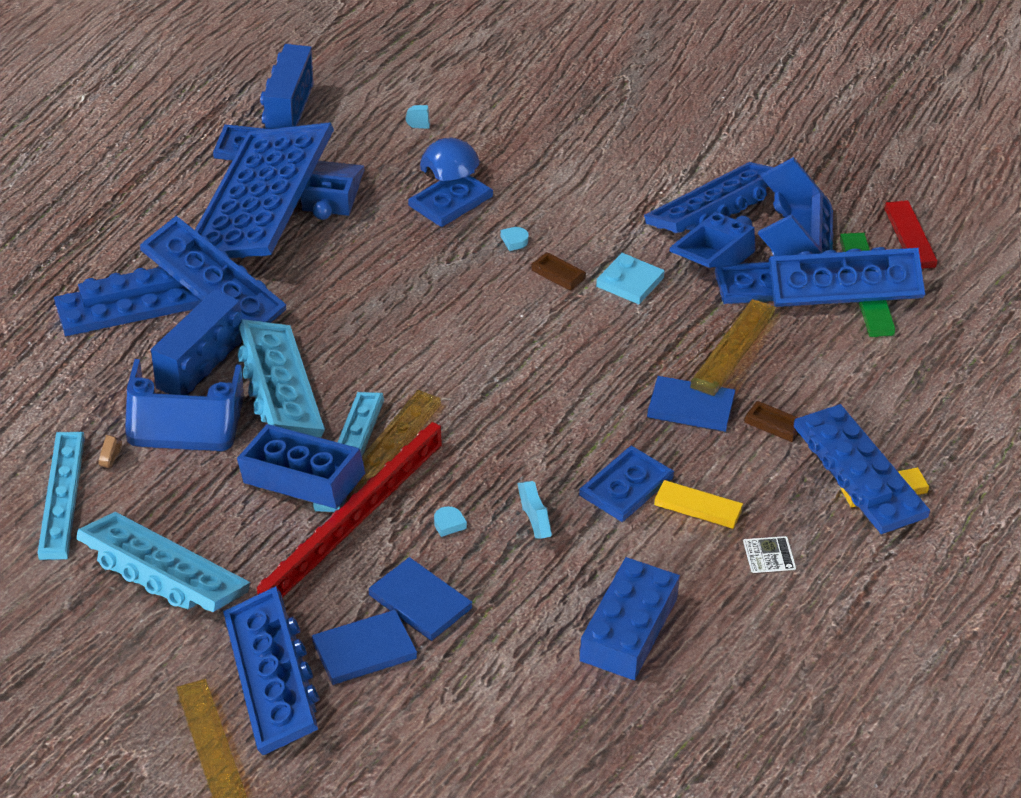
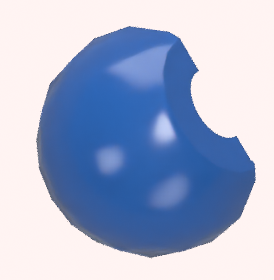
[420,137,480,181]

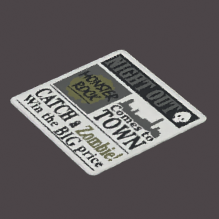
[743,536,796,573]

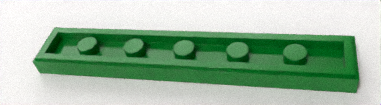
[840,233,895,337]

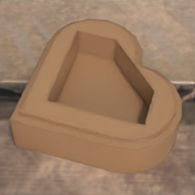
[99,435,122,468]

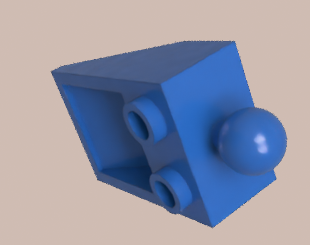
[301,161,365,220]
[670,212,756,268]

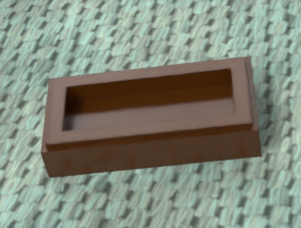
[531,252,586,291]
[744,401,799,442]

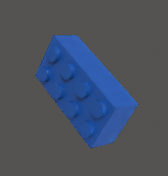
[260,44,314,129]
[151,290,242,395]
[237,424,366,509]
[579,557,680,681]

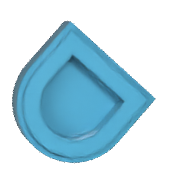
[406,105,430,129]
[500,227,529,251]
[434,506,467,537]

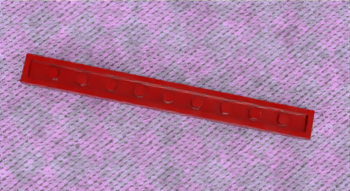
[257,422,442,598]

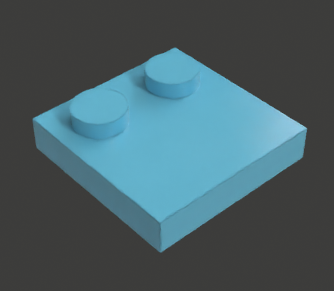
[596,253,665,304]

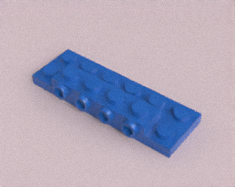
[644,162,774,233]
[140,216,286,323]
[769,247,925,307]
[54,266,202,336]
[794,404,930,534]
[223,586,320,756]

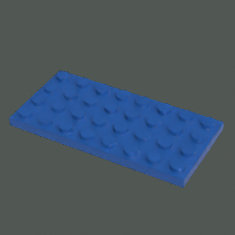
[195,122,334,258]

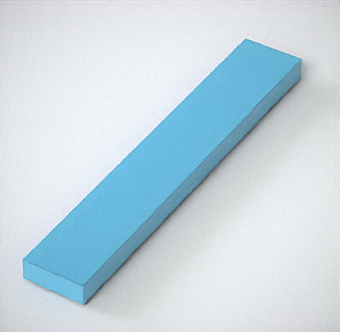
[313,392,384,512]
[38,432,85,560]

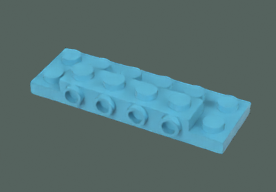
[238,319,325,437]
[76,512,250,612]

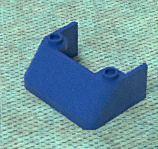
[758,157,833,256]
[125,359,244,451]

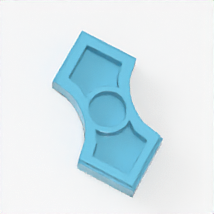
[517,481,552,539]

